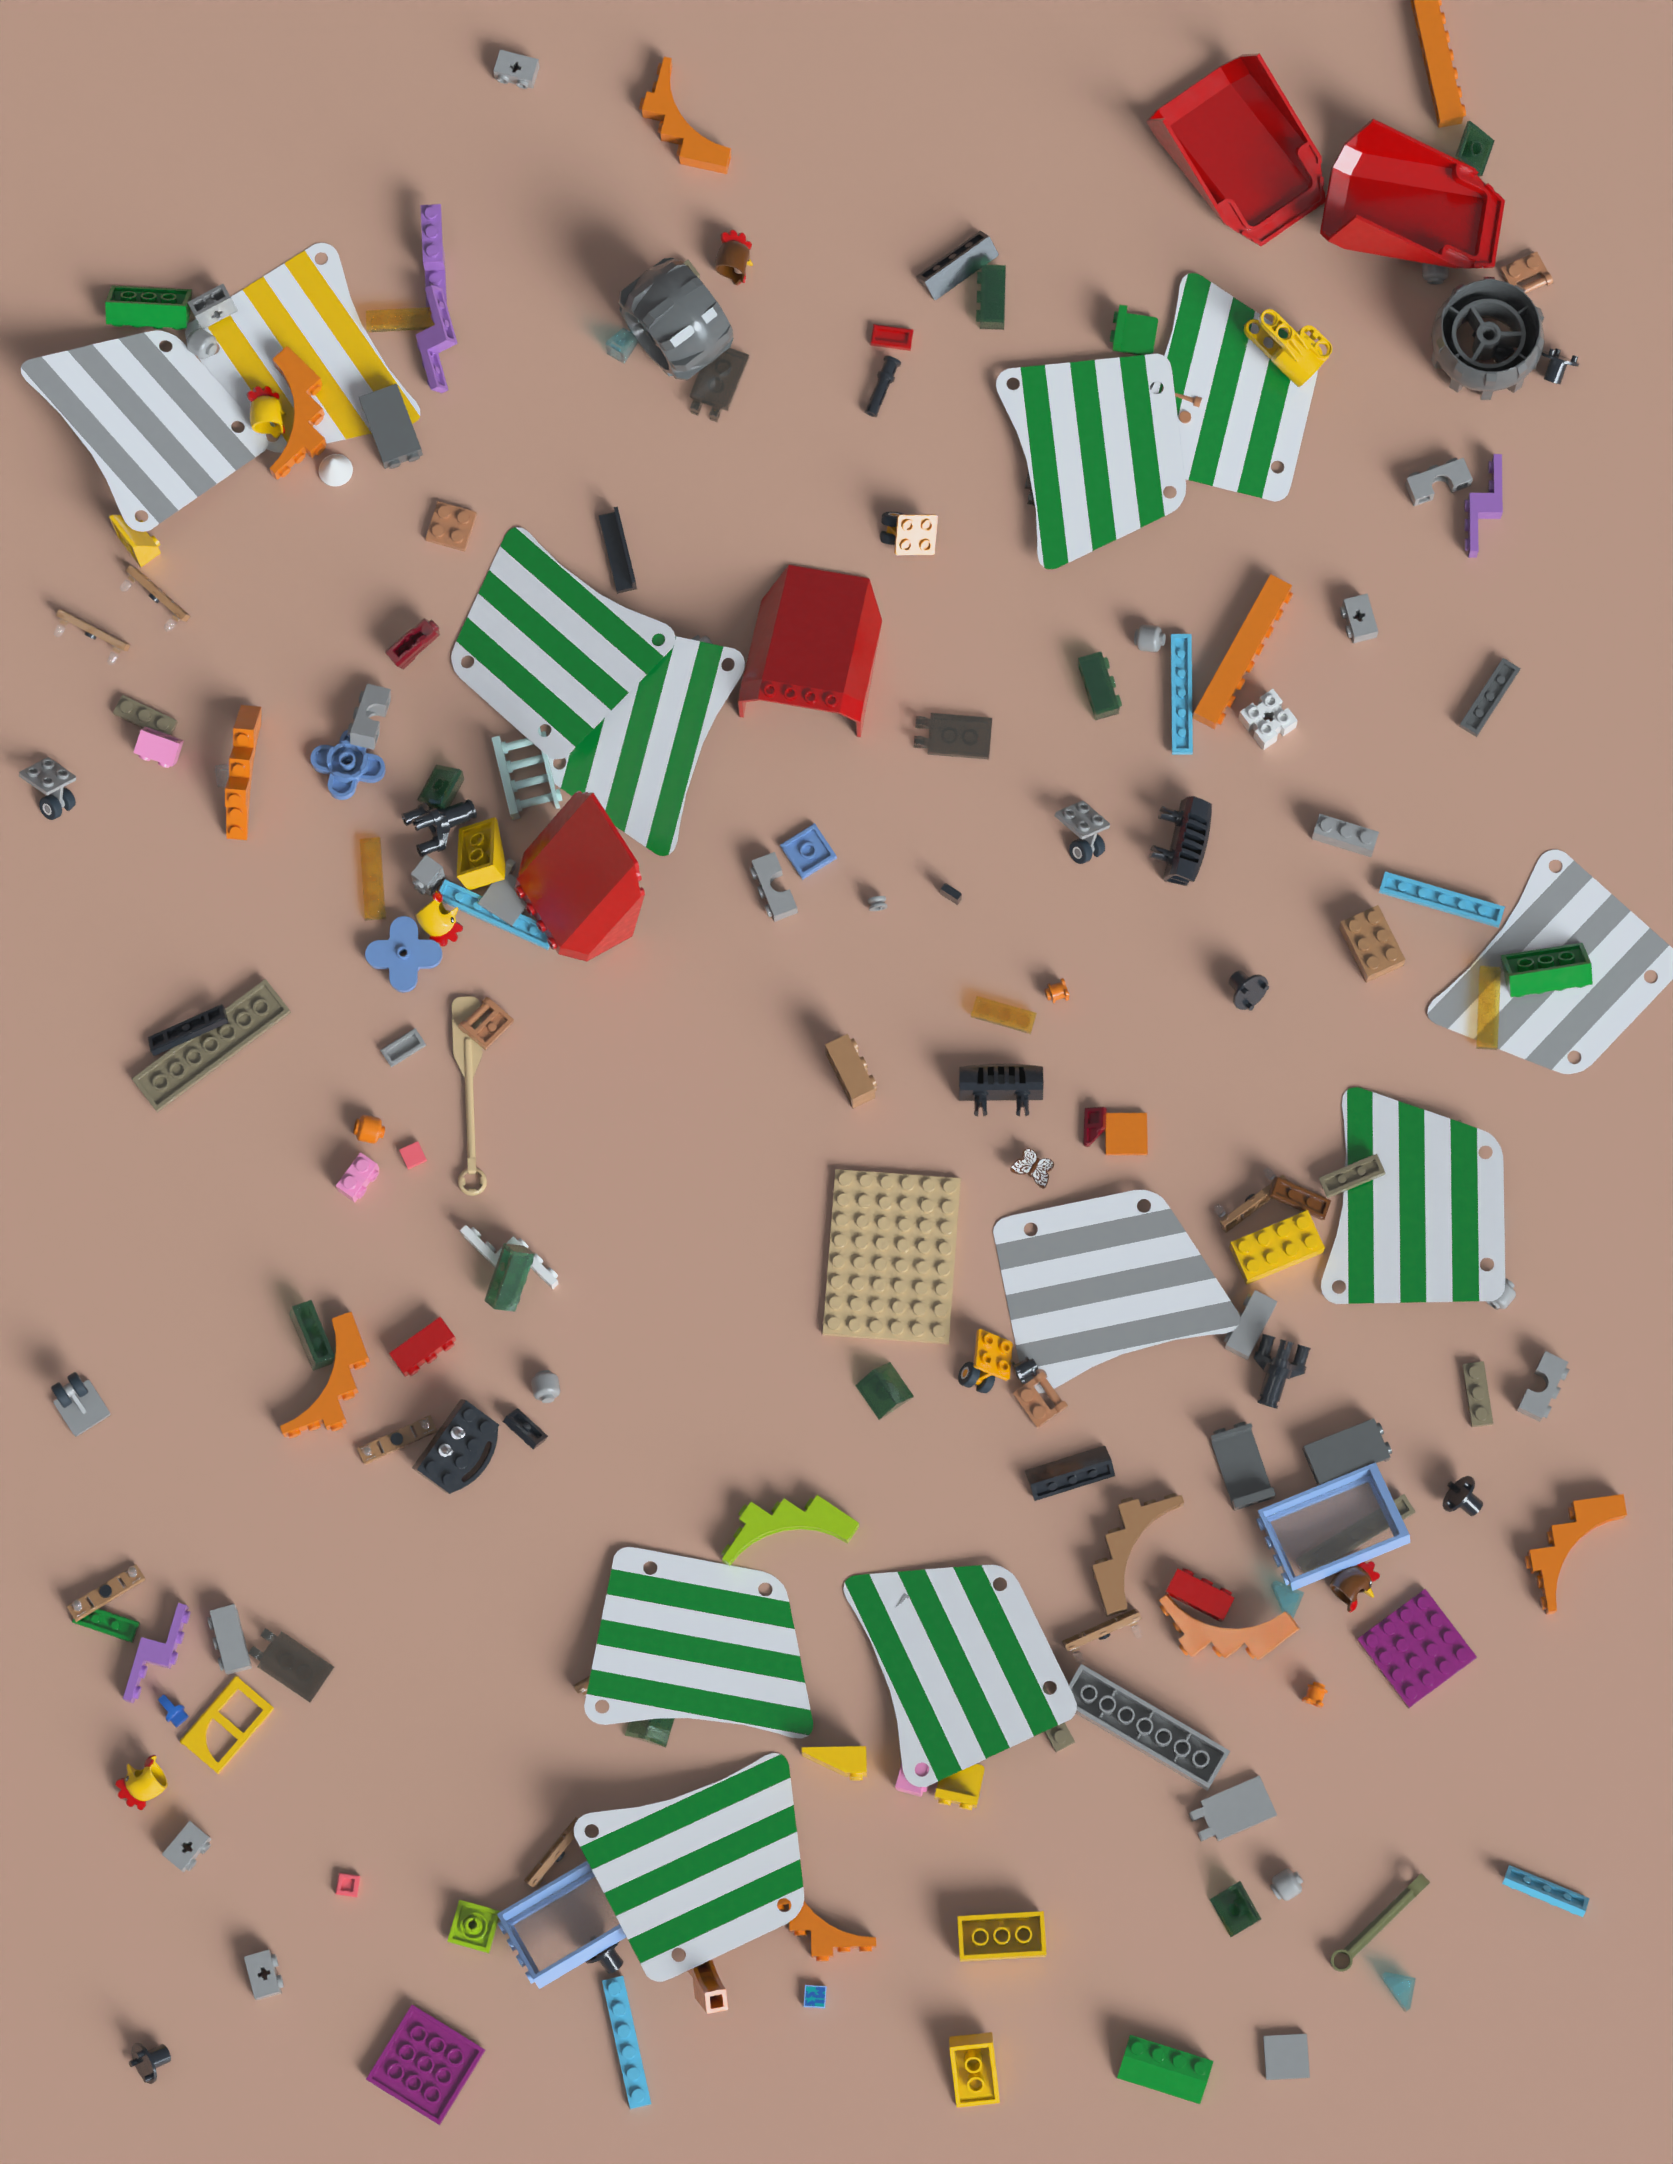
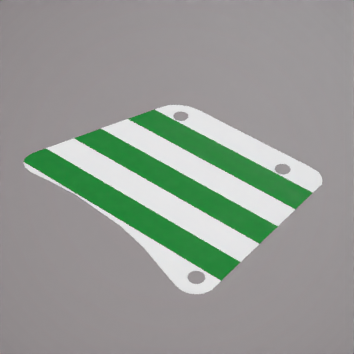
[1151,273,1318,502]
[996,354,1186,570]
[451,527,675,759]
[545,633,745,856]
[1321,1087,1505,1304]
[584,1547,813,1739]
[843,1565,1077,1787]
[574,1753,804,1982]

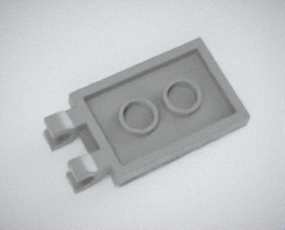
[1189,1775,1277,1842]

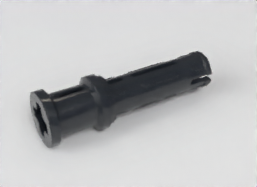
[865,356,901,417]

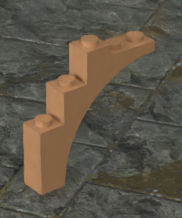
[1092,1493,1184,1617]

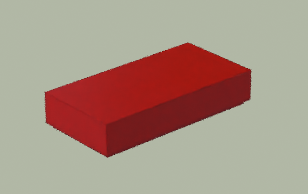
[871,324,914,351]

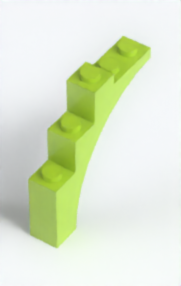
[721,1495,859,1566]

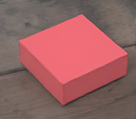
[399,1141,427,1170]
[336,1873,361,1898]

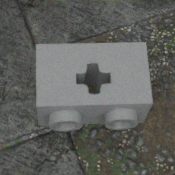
[493,50,540,89]
[188,284,238,329]
[1340,593,1378,643]
[162,1821,212,1872]
[244,1950,284,2000]

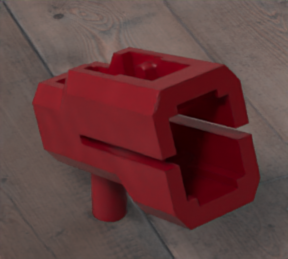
[385,618,440,670]

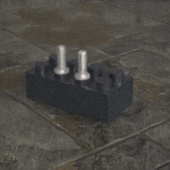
[412,1399,499,1494]

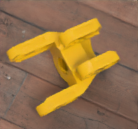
[1244,309,1332,387]

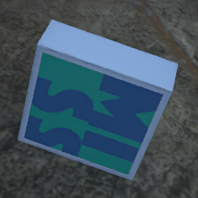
[804,1985,827,2009]

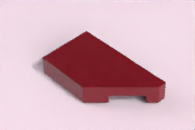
[1083,1107,1107,1147]

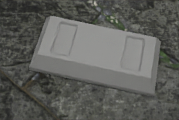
[380,1028,426,1067]

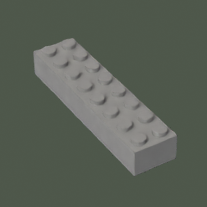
[1069,1664,1230,1791]

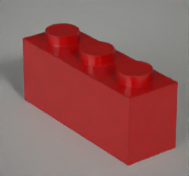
[389,1316,456,1377]
[1165,1568,1235,1623]

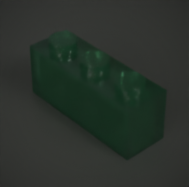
[976,265,1006,330]
[1077,651,1122,721]
[484,1243,535,1312]
[290,1300,335,1371]

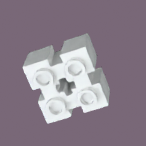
[1238,689,1298,750]

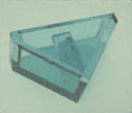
[606,328,638,364]
[1271,1581,1304,1618]
[1380,1972,1416,2012]

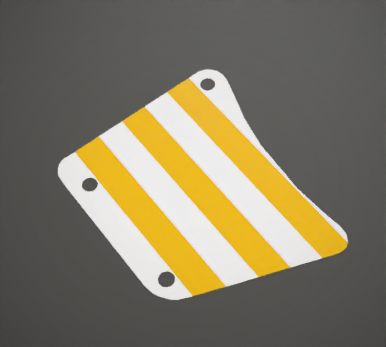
[185,243,420,453]

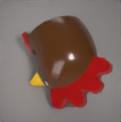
[715,230,753,285]
[1330,1555,1380,1613]

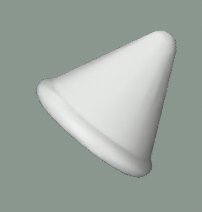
[318,454,353,487]

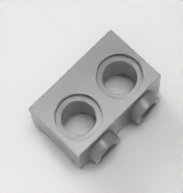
[411,855,445,896]

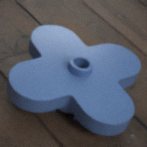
[310,730,386,800]
[365,916,443,993]

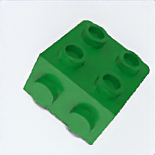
[1110,305,1158,355]

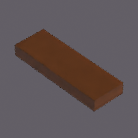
[1268,1176,1331,1220]

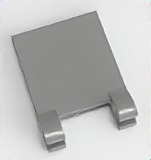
[478,858,526,926]

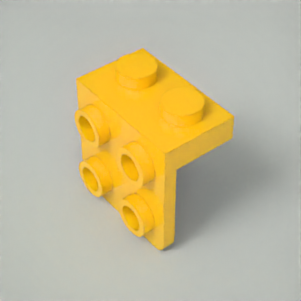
[934,1764,985,1810]

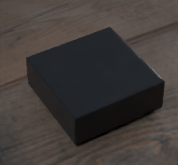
[940,883,962,905]

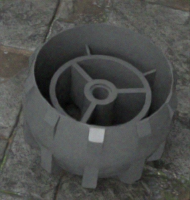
[618,258,734,381]
[1431,277,1544,400]

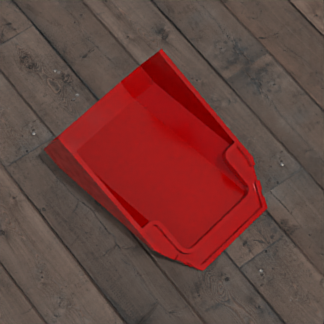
[1146,53,1326,247]
[1320,119,1505,269]
[738,565,882,737]
[515,791,645,962]

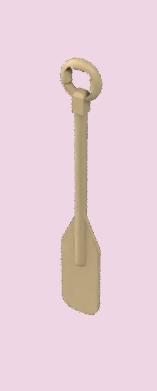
[452,996,487,1196]

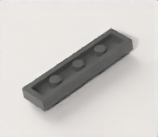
[1459,658,1521,737]

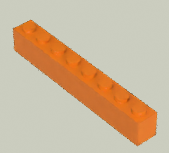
[1410,0,1466,128]
[1193,574,1293,730]

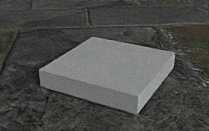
[1263,2034,1310,2080]

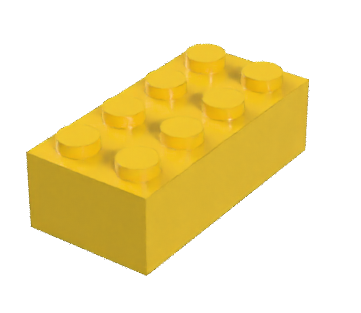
[1229,1210,1325,1285]
[957,1911,1047,1962]

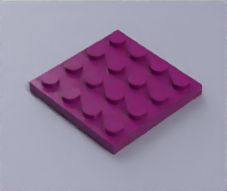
[1357,1589,1477,1709]
[366,2005,486,2125]

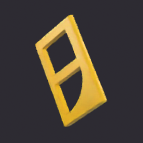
[180,1675,274,1774]

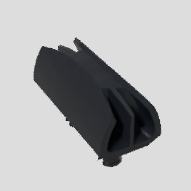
[1149,796,1212,886]
[959,1064,1044,1117]

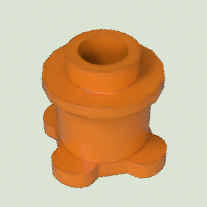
[1044,978,1069,1003]
[1302,1681,1328,1708]

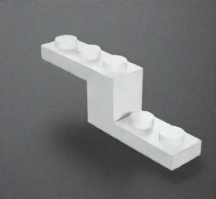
[460,1225,559,1289]

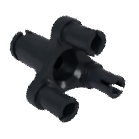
[401,799,477,857]
[1254,1334,1311,1409]

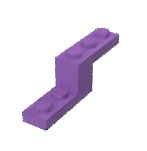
[421,204,447,312]
[416,285,458,393]
[1464,454,1503,558]
[123,1603,191,1704]

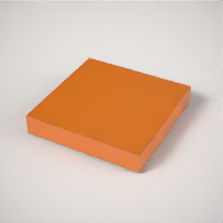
[1105,1113,1148,1155]

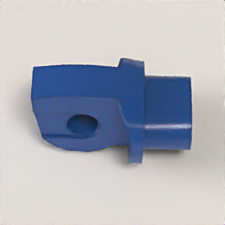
[158,1695,189,1727]

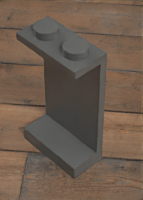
[359,384,423,469]
[1302,1418,1392,1486]
[1210,1422,1276,1511]

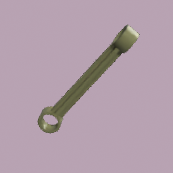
[1330,1873,1430,1972]

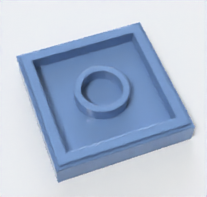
[780,823,837,880]

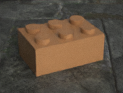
[1339,905,1405,983]
[825,1034,877,1109]

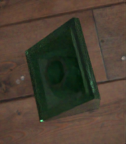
[1455,121,1495,176]
[417,765,465,809]
[855,1362,914,1420]
[625,1718,675,1748]
[1210,1881,1262,1937]

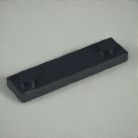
[148,1004,228,1056]

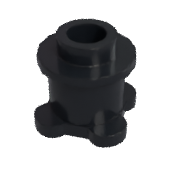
[1011,1356,1038,1384]

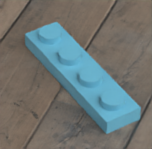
[1502,1865,1590,1917]

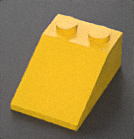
[109,515,160,567]
[457,817,506,890]
[802,1746,867,1781]
[949,2032,1000,2107]

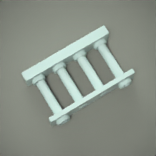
[492,727,563,820]

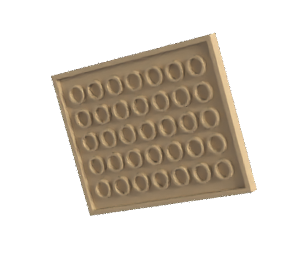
[823,1169,961,1344]

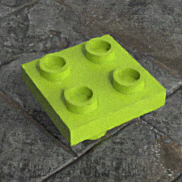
[447,1900,501,1954]

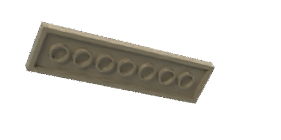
[132,979,291,1113]

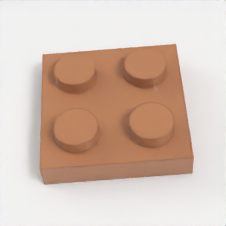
[425,501,477,552]

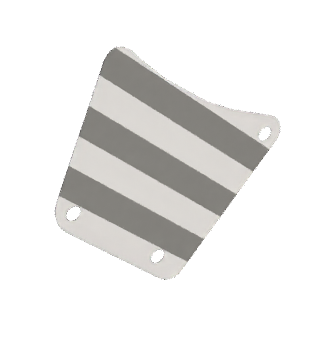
[21,330,268,532]
[1427,850,1673,1074]
[993,1190,1240,1393]

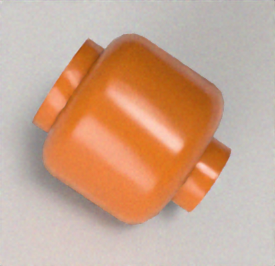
[353,1115,385,1144]

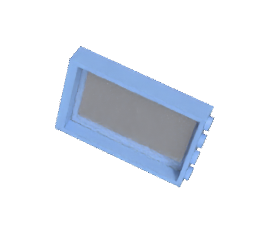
[1256,1462,1410,1591]
[497,1861,626,1989]

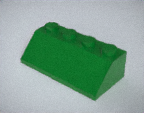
[105,285,192,330]
[1501,943,1593,997]
[1117,2035,1214,2104]

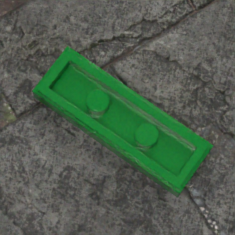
[72,1606,140,1643]

